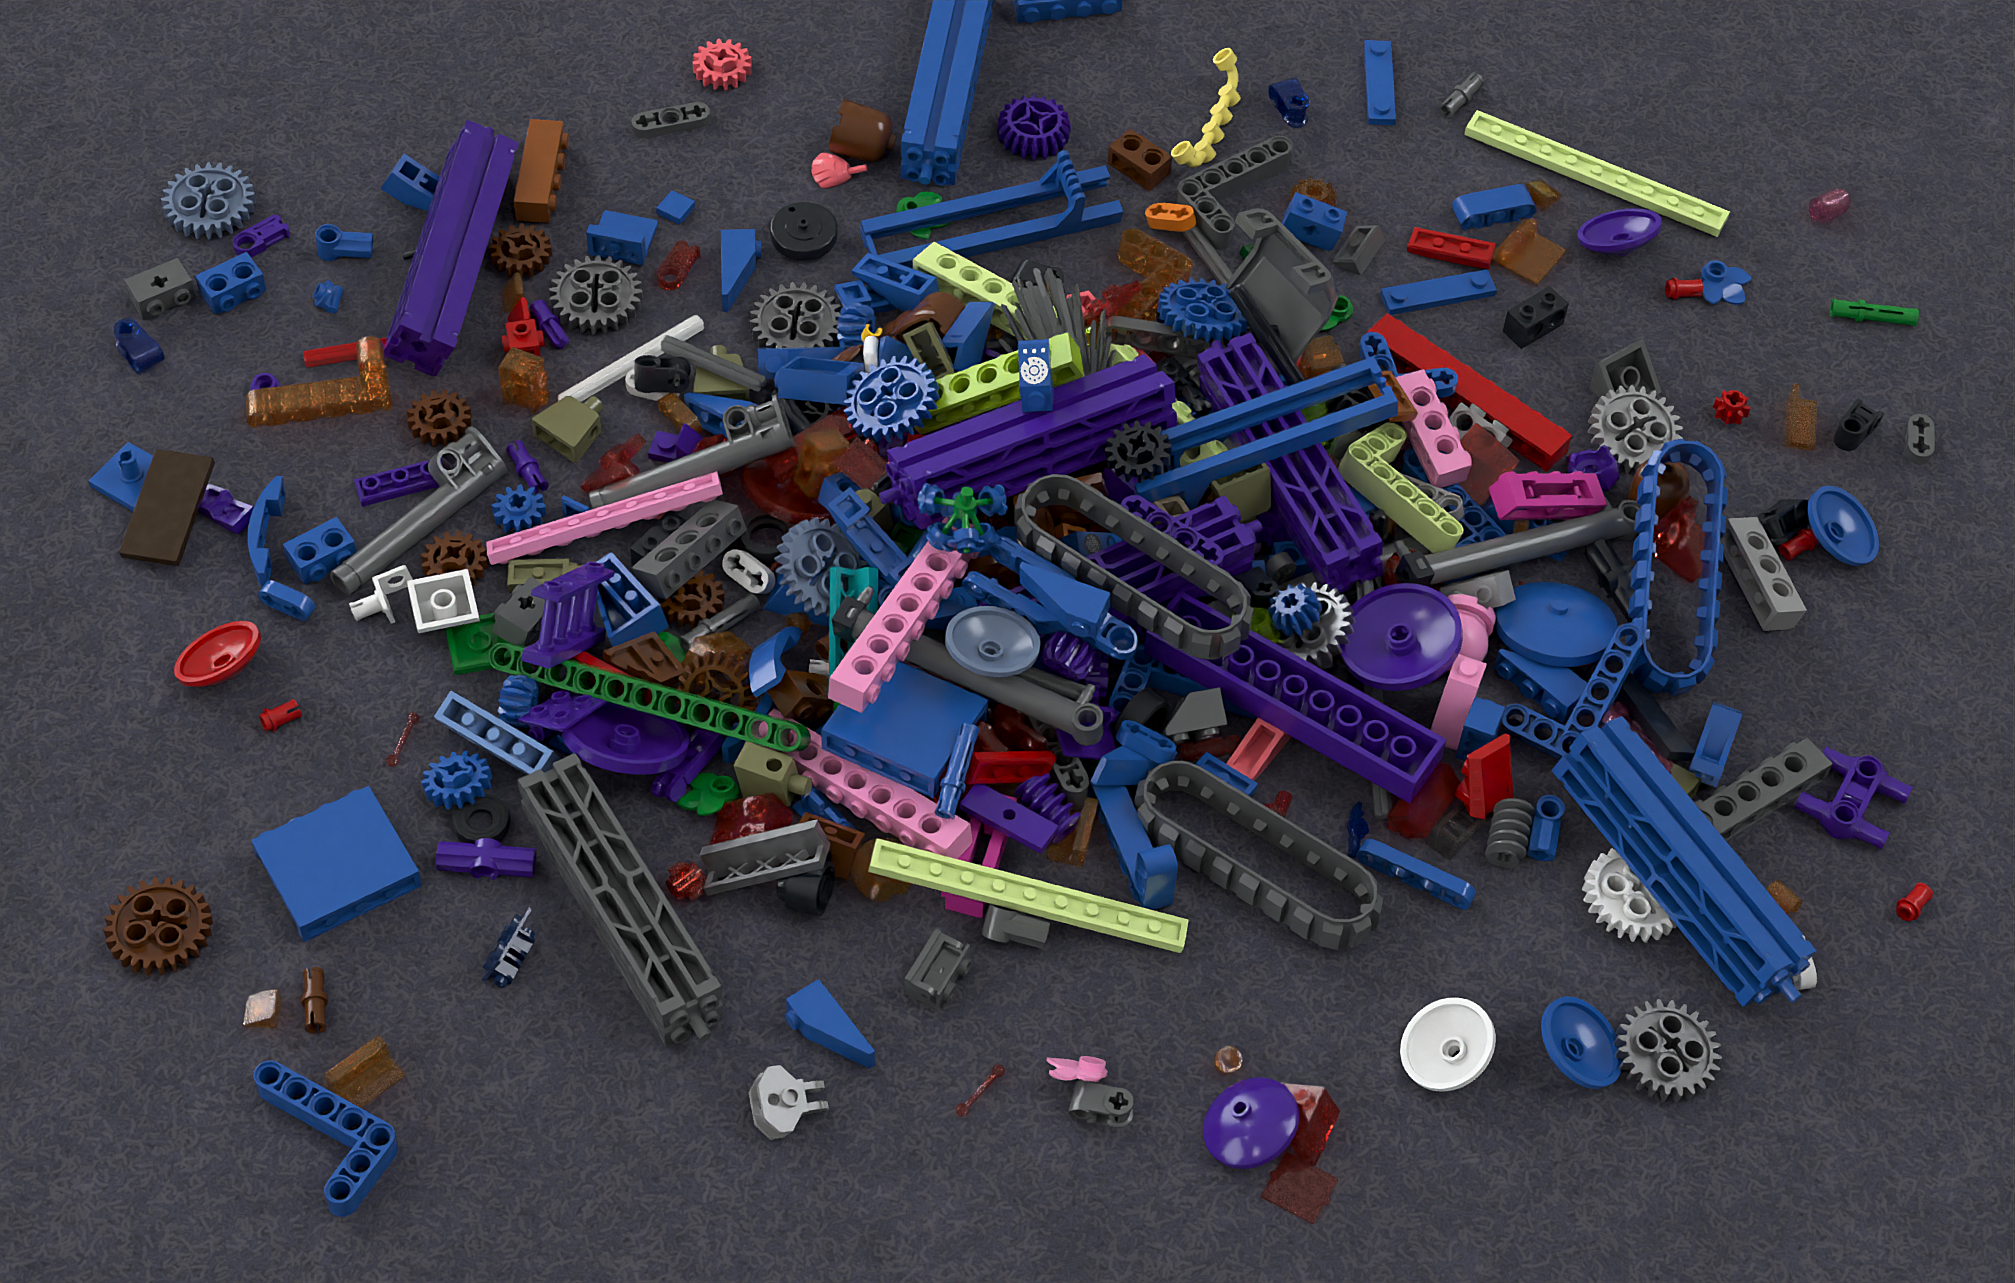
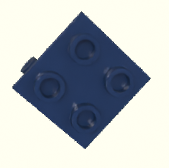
[482,908,535,988]

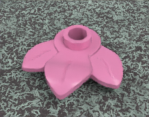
[1047,1056,1108,1082]

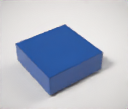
[656,190,695,225]

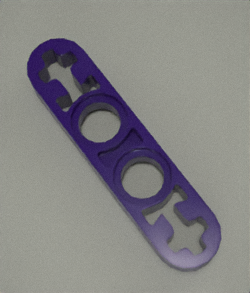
[1121,495,1224,568]

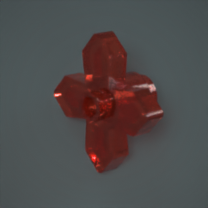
[580,433,647,495]

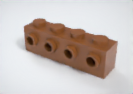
[514,119,569,223]

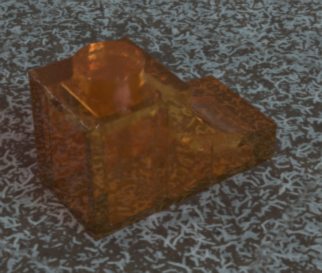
[681,631,752,685]

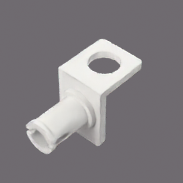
[349,565,413,623]

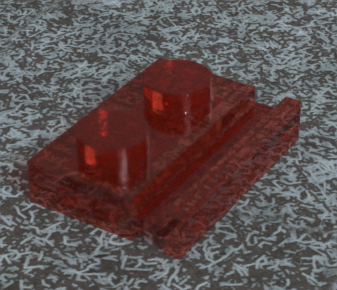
[1083,280,1143,327]

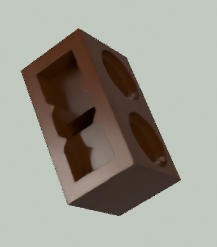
[1107,128,1172,191]

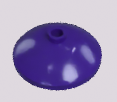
[1577,208,1662,256]
[1203,1077,1299,1169]

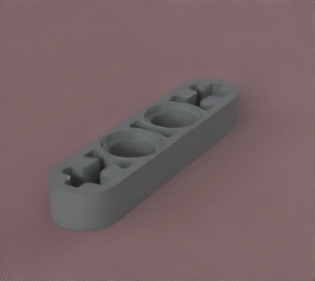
[1104,316,1214,358]

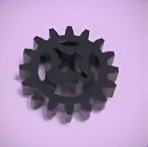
[1105,421,1172,483]

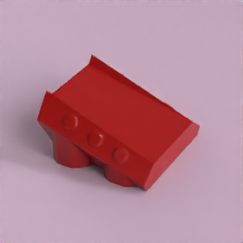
[1455,734,1514,820]

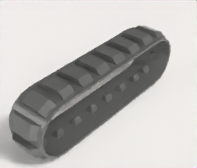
[1014,474,1254,660]
[1134,761,1383,950]

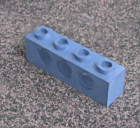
[434,691,561,775]

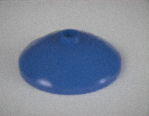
[1808,486,1879,566]
[1541,996,1623,1089]

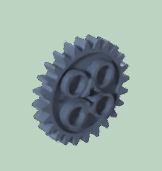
[161,162,256,239]
[775,518,868,617]

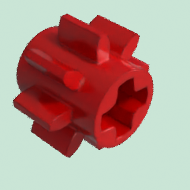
[1713,390,1751,425]

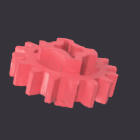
[693,39,752,90]

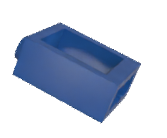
[775,356,865,405]

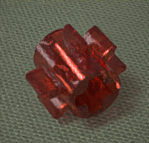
[666,861,706,901]

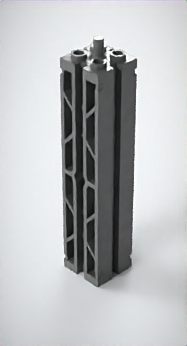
[518,753,724,1046]

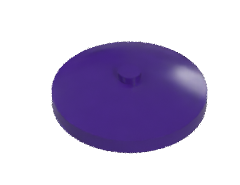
[1339,583,1463,691]
[562,701,689,774]

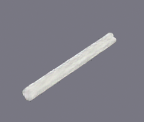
[558,315,704,402]

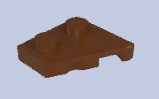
[602,631,686,687]

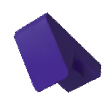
[648,423,712,463]

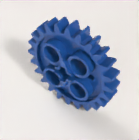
[1157,278,1249,342]
[844,356,940,443]

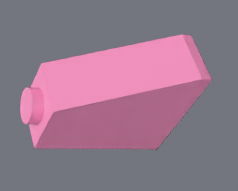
[1431,654,1487,751]

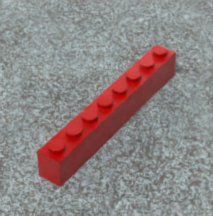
[1366,313,1572,472]

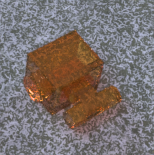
[1298,335,1345,380]

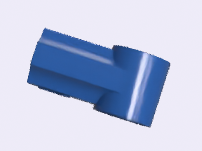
[315,224,373,261]
[1527,795,1565,862]

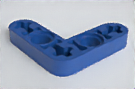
[1359,332,1458,398]

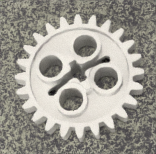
[1582,848,1677,942]

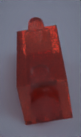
[1387,763,1461,839]

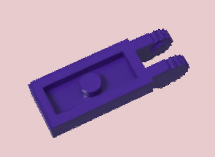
[650,728,725,802]

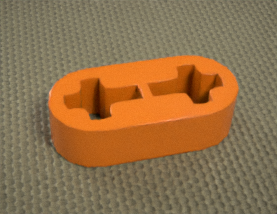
[1145,203,1197,232]

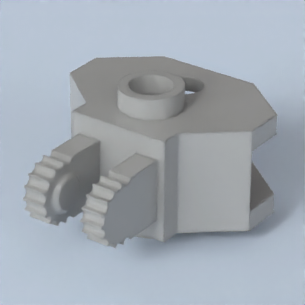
[748,1065,829,1140]

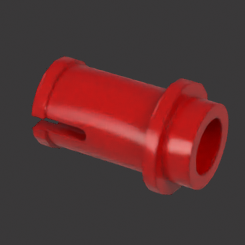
[1665,277,1703,300]
[1778,528,1818,561]
[259,699,302,732]
[1896,883,1933,921]

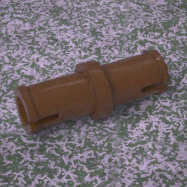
[301,967,328,1034]

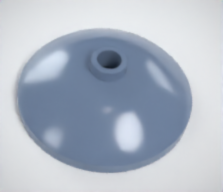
[945,606,1040,678]

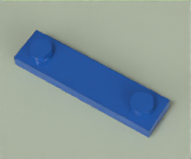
[1363,40,1396,125]
[1380,269,1497,315]

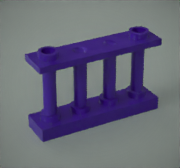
[521,561,615,669]

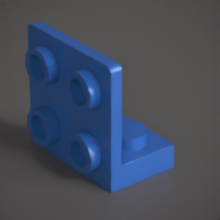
[586,210,658,265]

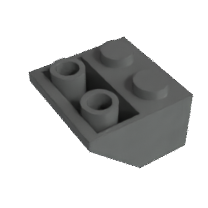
[1158,687,1227,746]

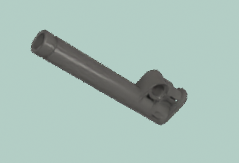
[589,394,795,509]
[329,426,507,596]

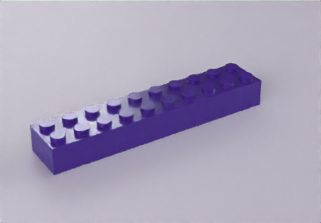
[1144,590,1447,803]

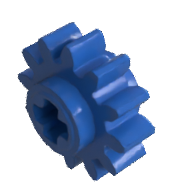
[492,484,546,533]

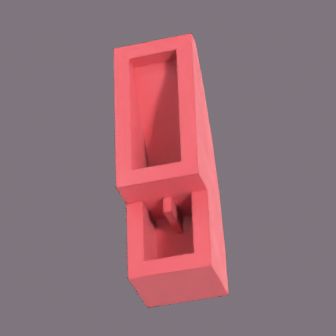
[1226,718,1292,781]

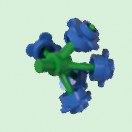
[918,483,1007,554]

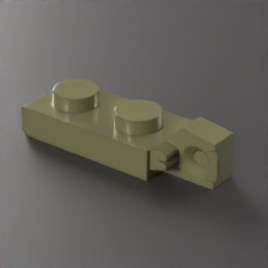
[507,558,583,592]

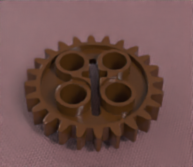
[103,877,213,976]

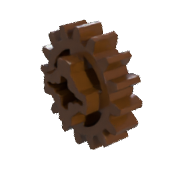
[490,223,552,278]
[407,389,472,447]
[421,530,488,586]
[658,569,724,629]

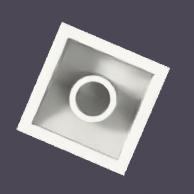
[407,569,480,633]

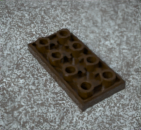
[119,449,215,566]

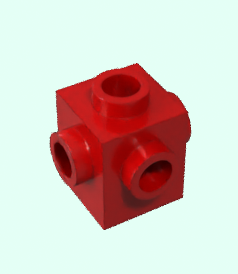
[501,319,545,368]

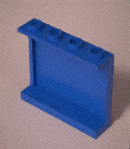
[821,661,988,798]
[251,786,422,942]

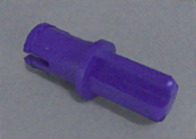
[529,300,569,349]

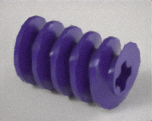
[1014,774,1081,844]

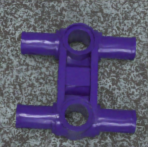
[1794,746,1913,850]

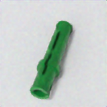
[1830,298,1919,327]

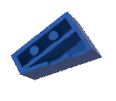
[596,552,669,647]

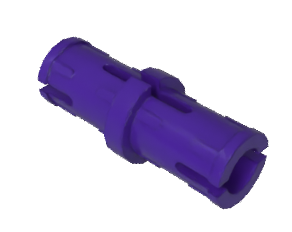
[506,440,549,495]

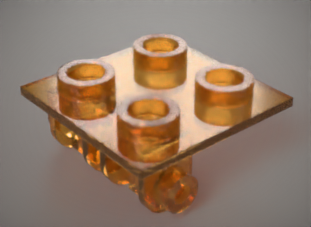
[1492,218,1567,285]

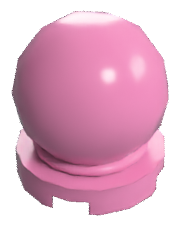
[1447,594,1496,671]

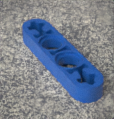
[1356,839,1476,910]

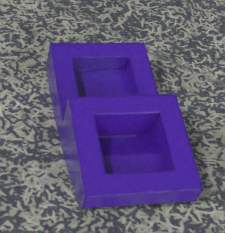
[198,484,254,534]

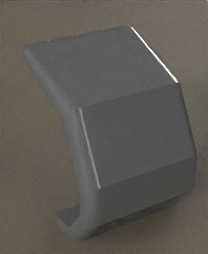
[1164,208,1339,389]

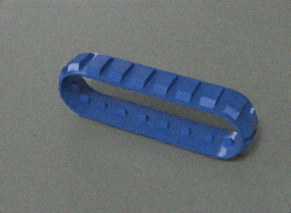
[1626,439,1728,696]

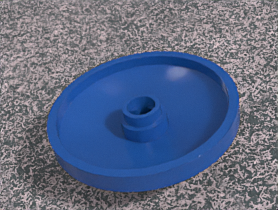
[1494,582,1617,667]

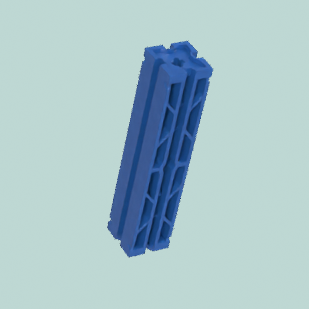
[901,0,995,186]
[1552,716,1817,1007]

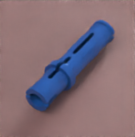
[934,723,980,819]

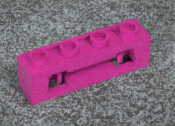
[1489,471,1607,520]
[941,794,1017,918]

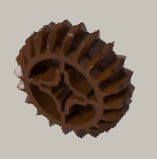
[676,650,760,733]

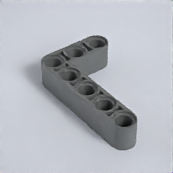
[1176,136,1293,250]

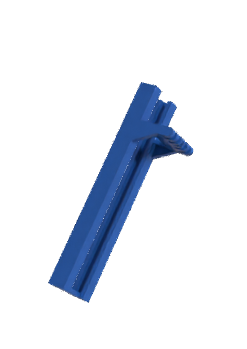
[860,150,1123,269]
[1119,356,1398,510]

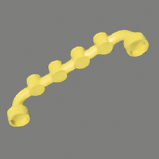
[1171,48,1241,168]

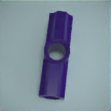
[436,838,537,880]

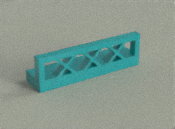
[829,566,878,678]

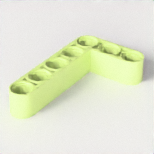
[1338,422,1463,553]

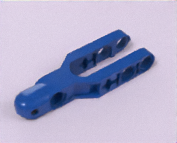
[962,535,1137,660]

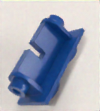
[792,787,856,830]

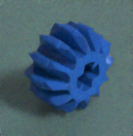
[836,303,876,350]
[1268,583,1322,637]
[498,675,540,728]

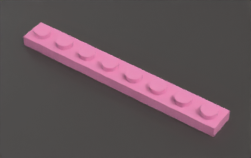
[486,471,723,565]

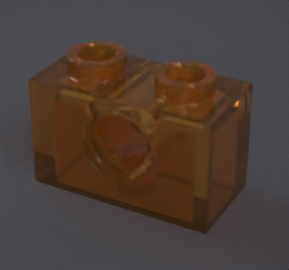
[793,427,851,498]

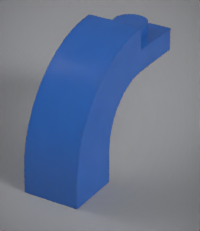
[1689,701,1743,787]

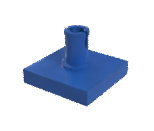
[89,442,153,511]

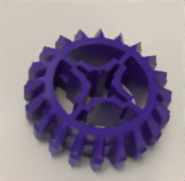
[997,94,1071,161]

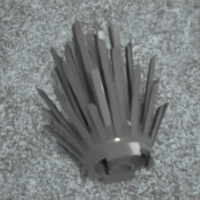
[998,268,1116,388]

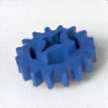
[421,751,492,809]

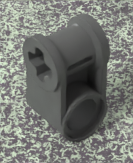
[1068,1080,1133,1128]

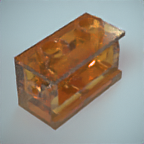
[498,347,550,414]

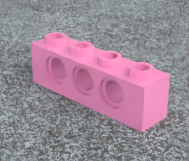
[1395,369,1472,488]

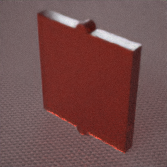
[1261,1152,1339,1225]

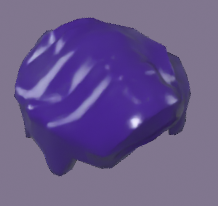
[1566,445,1620,492]

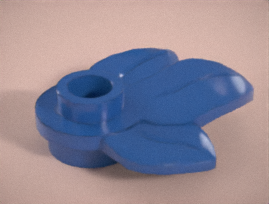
[1701,260,1751,305]

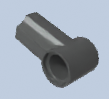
[981,904,1050,949]

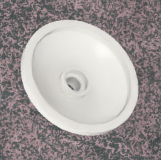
[1400,998,1496,1092]

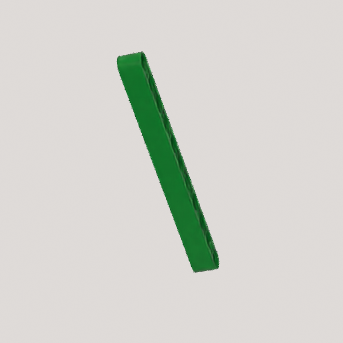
[489,643,811,752]

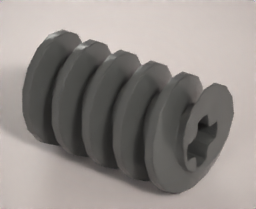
[1485,798,1534,869]

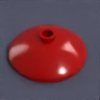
[174,621,261,687]

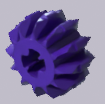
[1041,631,1096,682]

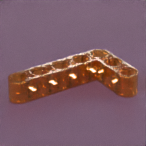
[1106,228,1193,335]
[245,336,392,428]

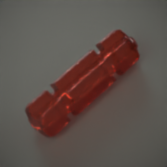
[1180,735,1241,761]

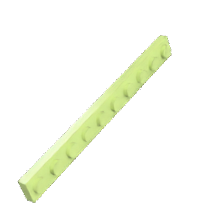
[1464,110,1730,237]
[868,838,1189,953]

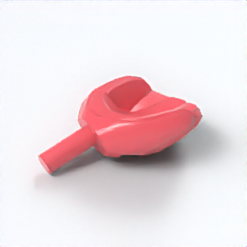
[811,153,867,189]

